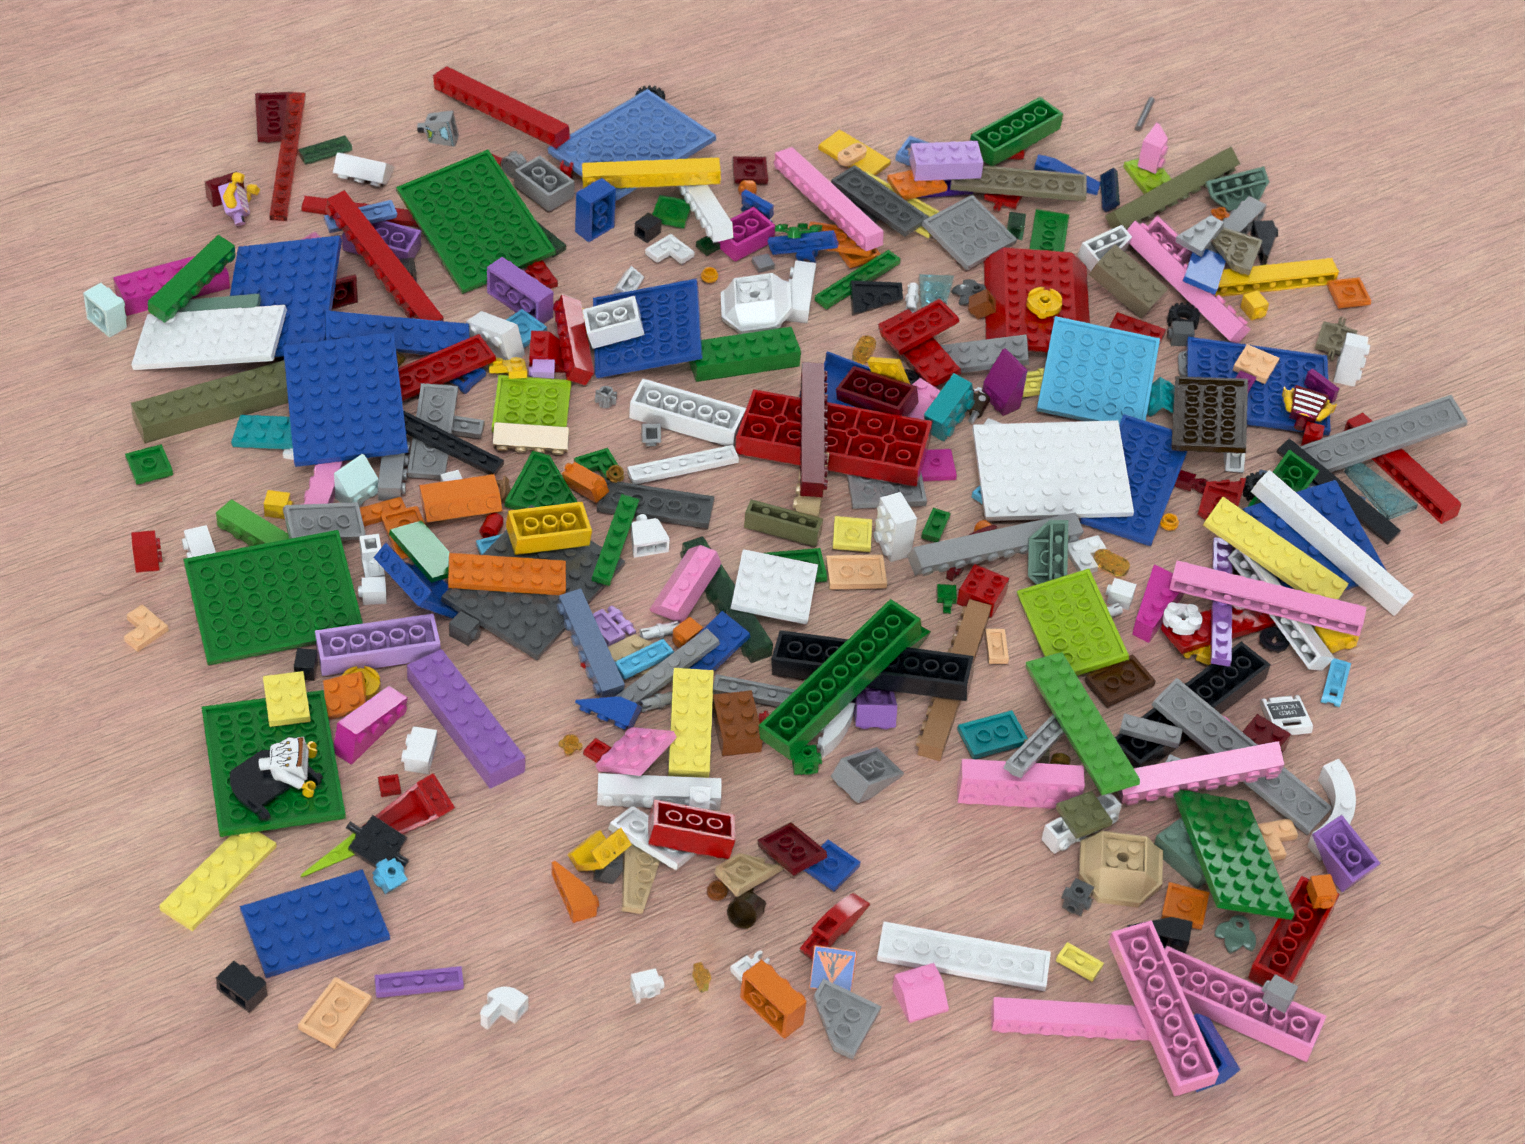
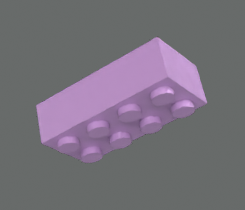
[909,141,983,181]

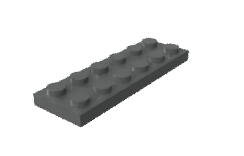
[831,165,929,237]
[597,480,715,529]

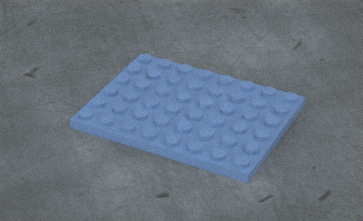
[548,89,716,201]

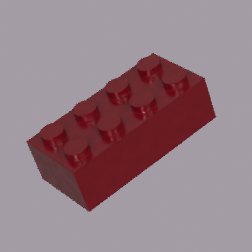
[836,366,919,417]

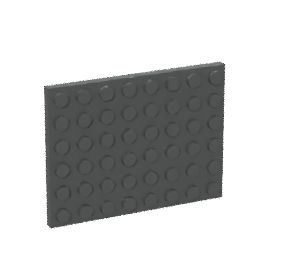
[441,505,625,660]

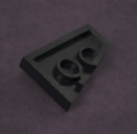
[850,281,903,316]

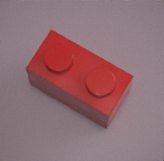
[131,530,163,573]

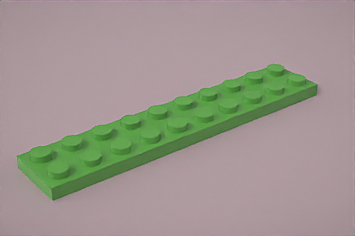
[1026,652,1140,795]

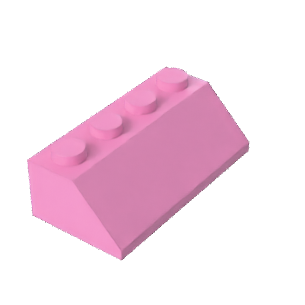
[649,545,721,623]

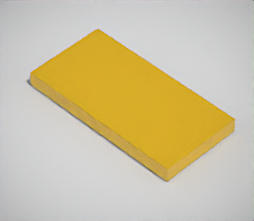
[818,129,891,176]

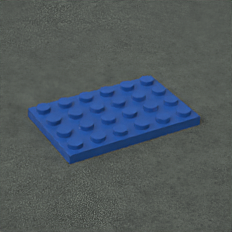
[240,869,390,978]

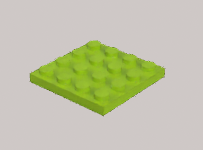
[492,375,571,432]

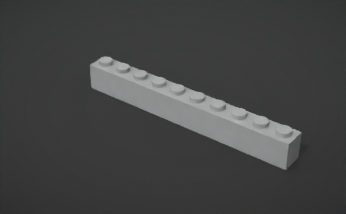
[907,512,1084,576]

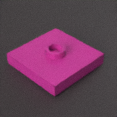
[921,449,957,481]

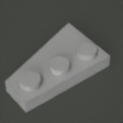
[1176,215,1224,257]

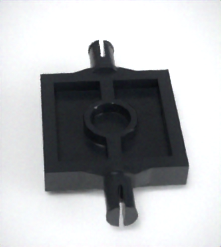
[346,815,410,868]

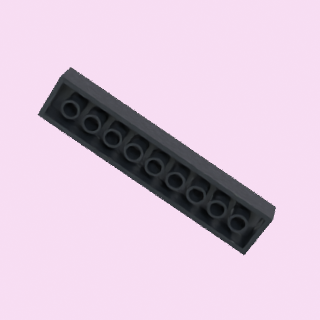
[771,630,974,701]
[1115,641,1271,768]

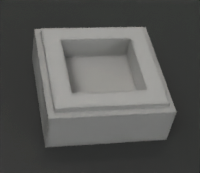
[752,253,775,273]

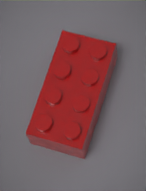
[648,799,736,859]

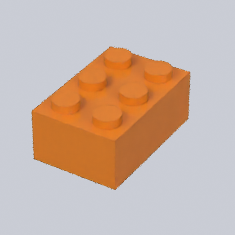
[740,959,807,1039]

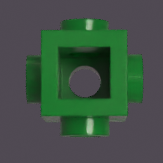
[792,745,822,775]

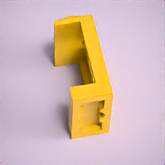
[567,827,632,872]

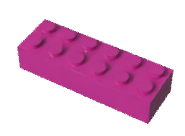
[113,256,230,316]

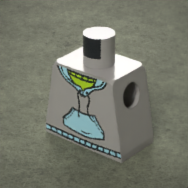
[417,111,459,147]

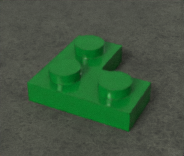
[574,448,618,480]

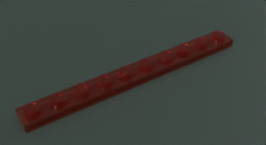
[269,92,306,221]

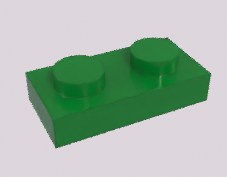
[921,508,951,542]

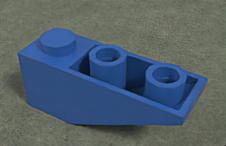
[575,696,642,730]

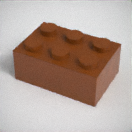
[712,690,763,756]

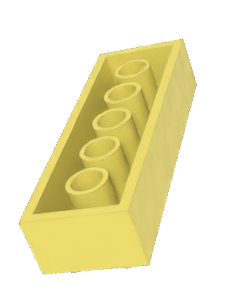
[668,668,714,778]

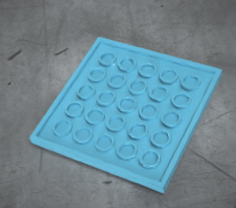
[1036,316,1160,424]

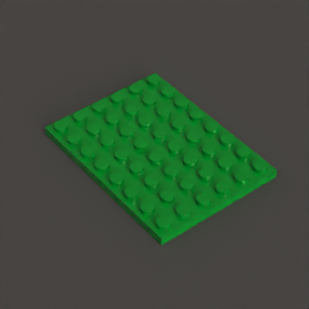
[396,149,556,294]
[183,530,363,666]
[201,690,346,837]

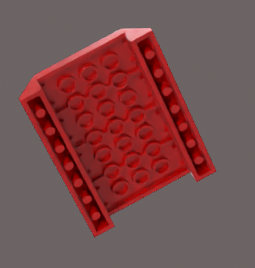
[984,247,1090,352]

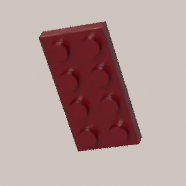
[255,92,292,142]

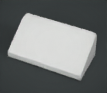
[611,266,644,294]

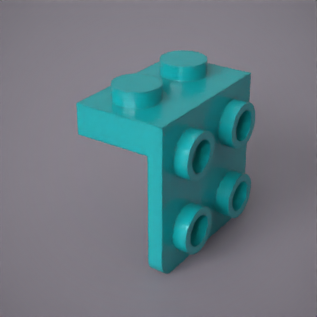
[1147,377,1175,417]

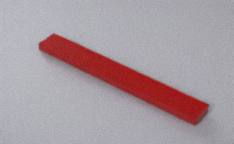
[301,195,420,228]

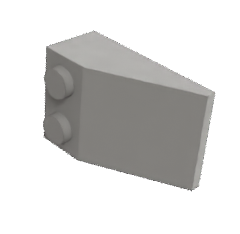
[830,747,904,803]

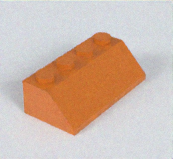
[419,474,502,523]

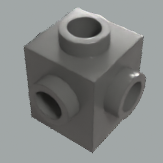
[1061,878,1094,916]

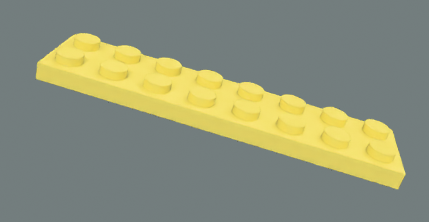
[1203,497,1349,599]

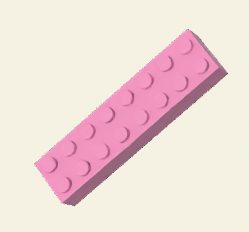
[1118,741,1284,805]
[1108,920,1219,1097]
[1165,946,1326,1062]

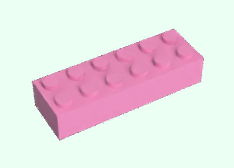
[957,759,1085,809]

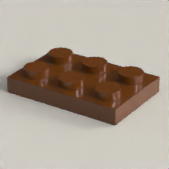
[1085,654,1156,707]

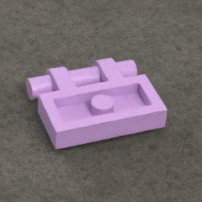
[593,605,636,646]

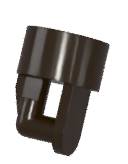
[727,888,766,929]

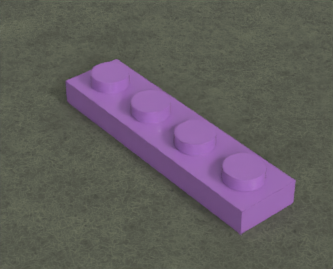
[374,966,464,998]

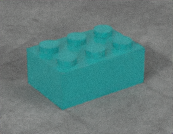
[924,373,975,442]

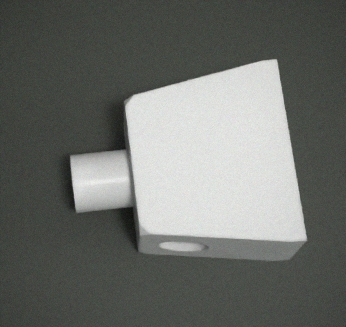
[631,514,670,558]

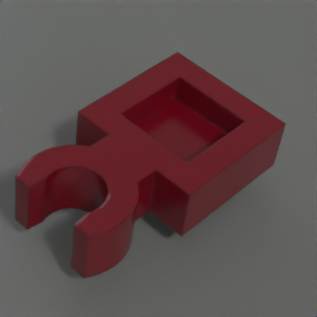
[1174,470,1208,493]

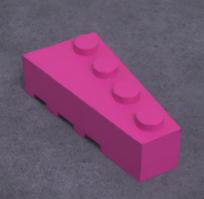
[1132,564,1184,643]
[334,686,408,765]

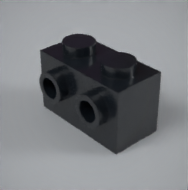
[216,961,268,1013]

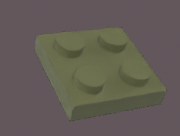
[1056,791,1113,839]

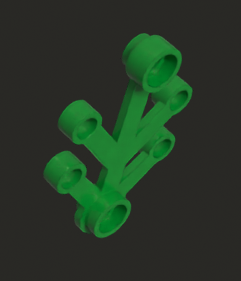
[775,223,822,238]

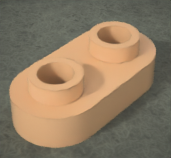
[837,143,867,166]

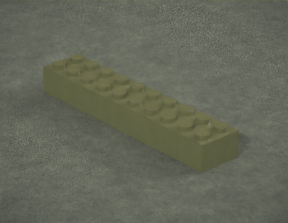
[131,360,288,443]

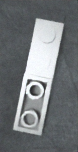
[817,702,855,758]

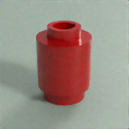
[479,512,504,538]

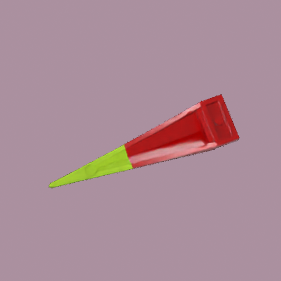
[300,773,455,877]

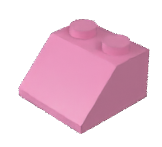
[1138,123,1168,174]
[892,963,949,1023]

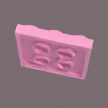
[595,727,677,776]

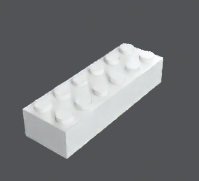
[629,379,746,446]

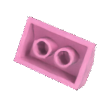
[1148,216,1192,264]

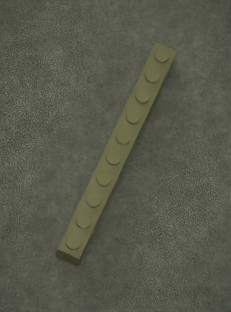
[1105,146,1240,230]

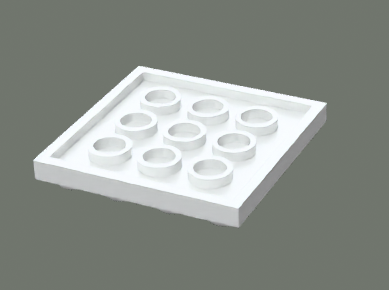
[731,549,818,625]

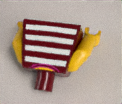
[1282,385,1337,431]

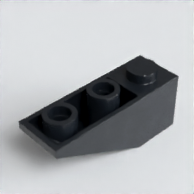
[1127,917,1193,954]

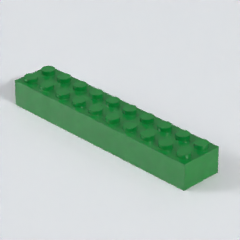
[759,599,922,761]

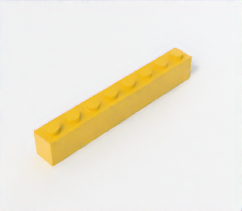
[582,158,721,188]
[1215,258,1339,297]

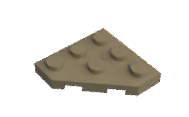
[1211,227,1263,275]

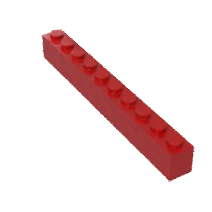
[433,66,570,148]
[325,190,444,321]

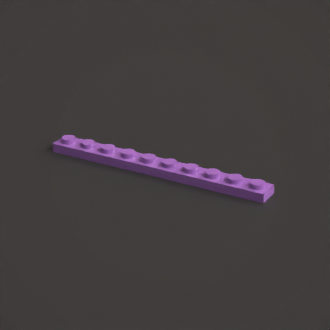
[1211,537,1232,666]

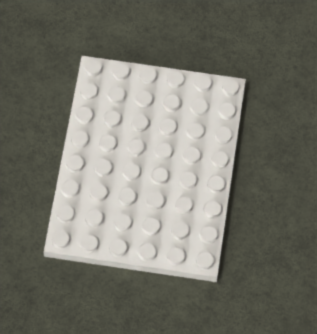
[972,420,1134,521]

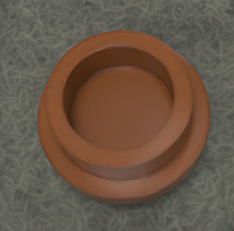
[707,880,728,901]

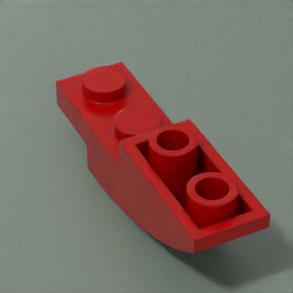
[800,893,870,960]

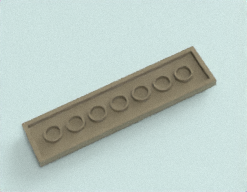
[950,166,1087,201]

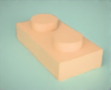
[985,629,1009,664]

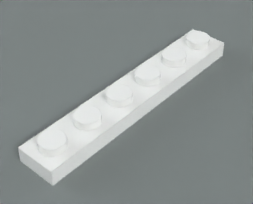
[627,445,739,484]

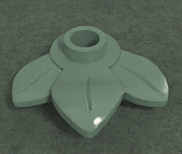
[1215,915,1256,954]

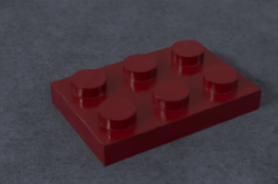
[757,822,827,876]

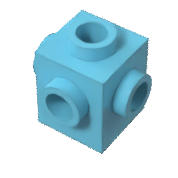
[372,858,408,894]

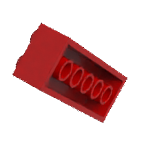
[1248,875,1340,986]

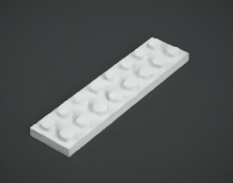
[877,922,1051,991]

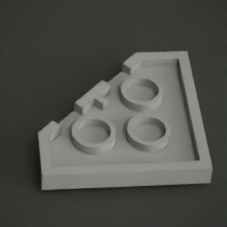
[813,979,881,1060]

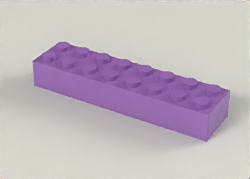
[407,649,525,789]

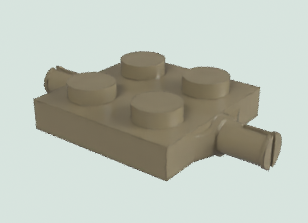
[1315,317,1357,361]

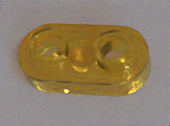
[852,335,876,364]
[1094,549,1130,576]

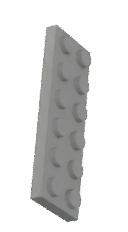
[941,335,1029,373]
[407,383,458,480]

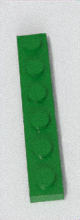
[814,249,901,310]
[591,494,640,586]

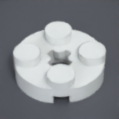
[1162,602,1202,635]

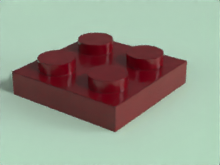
[732,156,768,184]

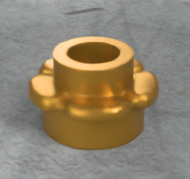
[606,465,624,483]

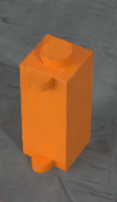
[562,462,610,503]

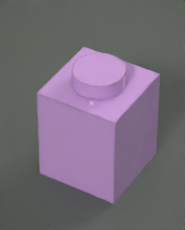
[529,359,555,379]

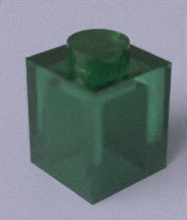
[1007,211,1026,240]

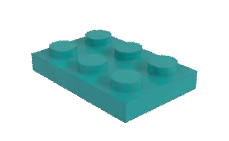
[957,710,1028,760]

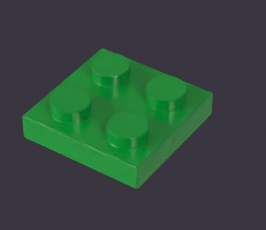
[652,195,691,229]
[125,444,173,485]

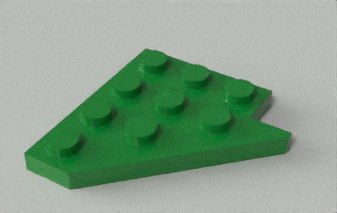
[505,450,577,510]

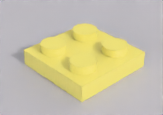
[833,516,872,552]

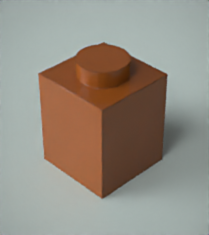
[968,289,996,320]

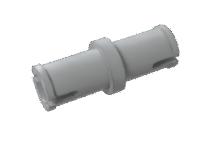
[639,691,672,713]

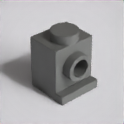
[593,852,623,884]

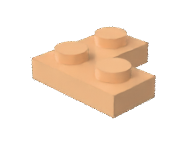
[124,604,169,652]
[1258,819,1298,861]

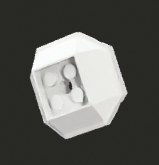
[721,273,793,334]

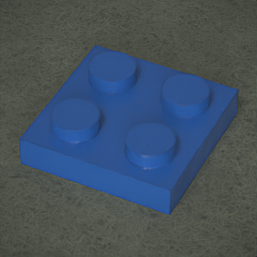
[803,839,861,892]

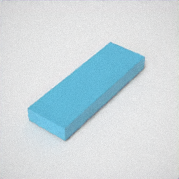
[615,639,674,680]

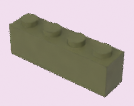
[744,499,823,547]

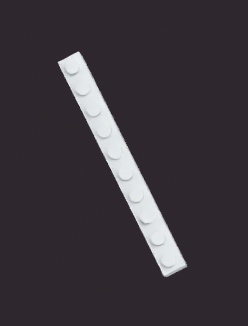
[1251,470,1414,616]

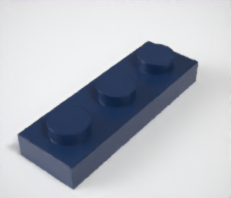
[1100,167,1120,213]

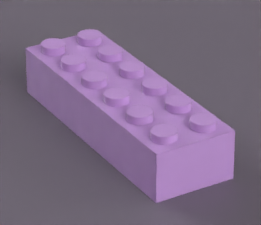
[315,614,441,676]

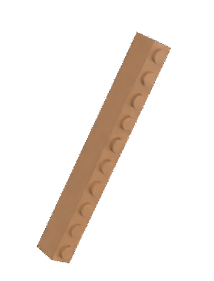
[915,599,992,761]

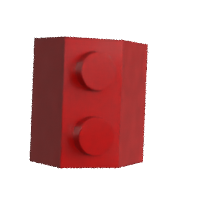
[529,330,565,373]

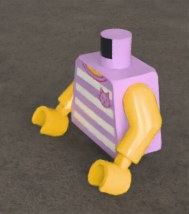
[218,172,260,226]

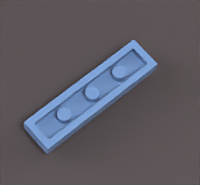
[324,200,397,233]

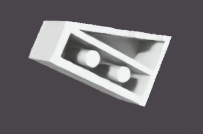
[1077,225,1132,271]
[466,311,525,360]

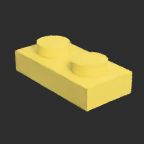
[1056,942,1104,982]

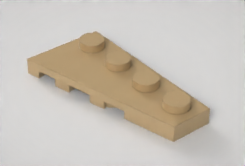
[622,844,660,914]

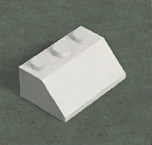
[333,152,395,187]

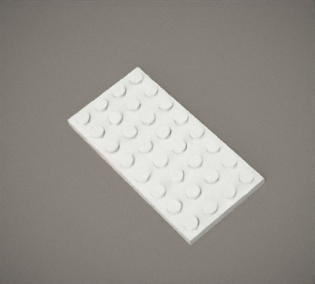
[131,305,287,370]

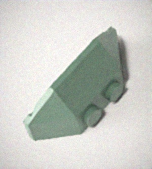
[1206,166,1269,212]
[1028,520,1069,585]

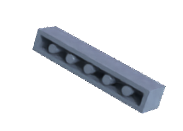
[557,589,625,698]

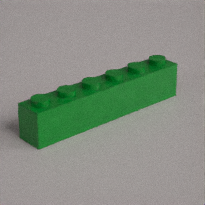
[148,234,236,323]

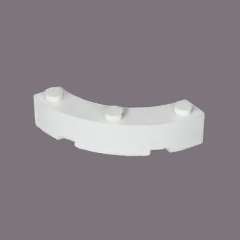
[1307,759,1356,861]

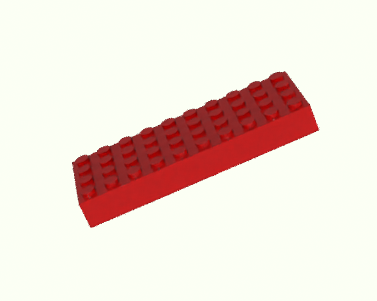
[736,389,932,487]

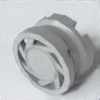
[501,151,527,178]

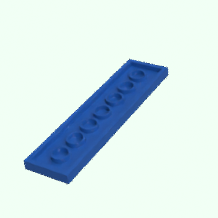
[324,310,469,355]

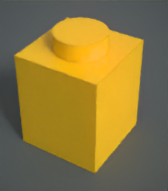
[1240,290,1269,321]
[263,490,294,519]

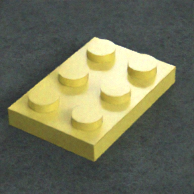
[263,671,311,727]

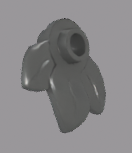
[951,279,986,305]

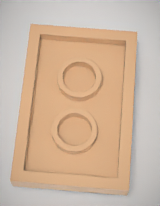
[826,555,887,589]
[298,977,372,1049]

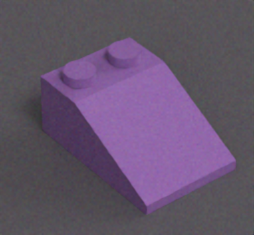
[853,688,897,729]
[1312,815,1381,892]

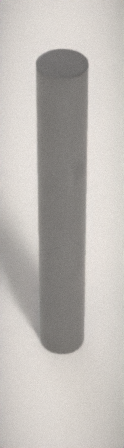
[1135,97,1155,131]

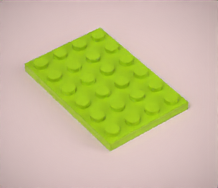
[1017,569,1129,676]

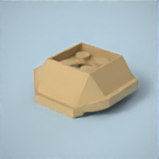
[1079,831,1163,908]

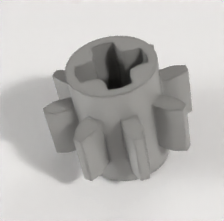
[595,386,617,408]

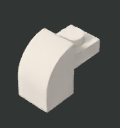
[359,534,385,577]
[480,987,528,1030]

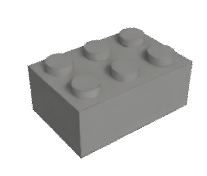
[514,156,575,212]

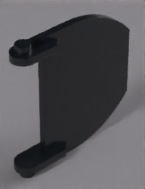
[230,750,323,821]

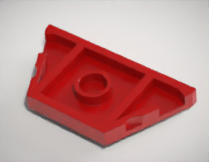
[1197,478,1246,521]

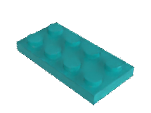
[231,415,293,449]

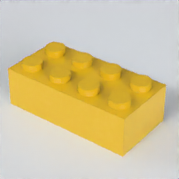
[506,502,592,555]

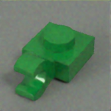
[936,584,957,614]

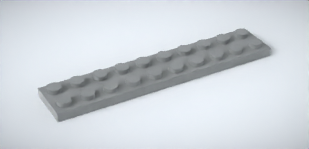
[1300,395,1467,472]
[1152,678,1332,835]

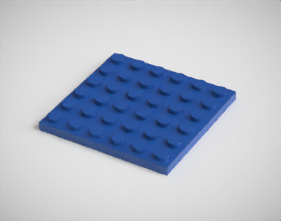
[593,278,703,378]
[1243,480,1386,591]

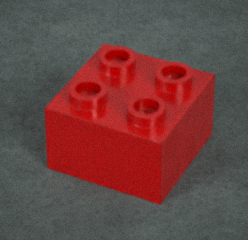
[957,564,1010,618]

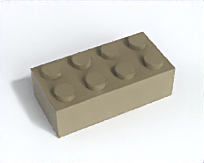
[1089,244,1168,319]

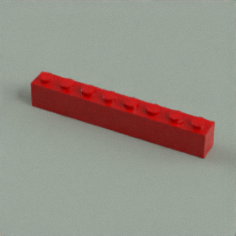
[1343,413,1462,524]

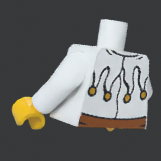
[259,737,318,798]

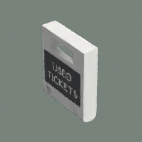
[1260,695,1313,735]

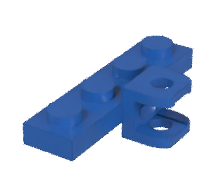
[767,230,839,263]

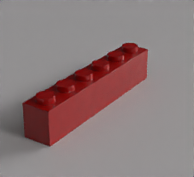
[553,294,594,385]

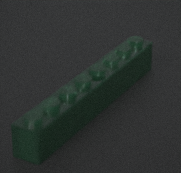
[680,536,773,663]

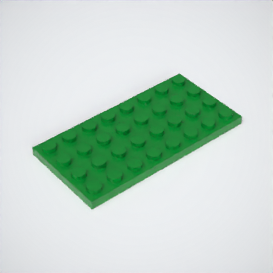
[1173,790,1295,920]

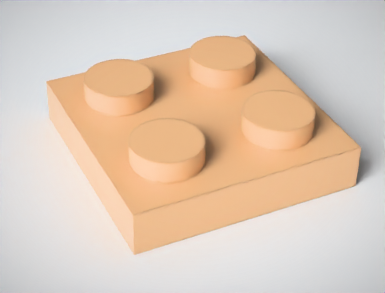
[1233,344,1279,384]

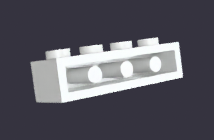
[1042,793,1122,854]

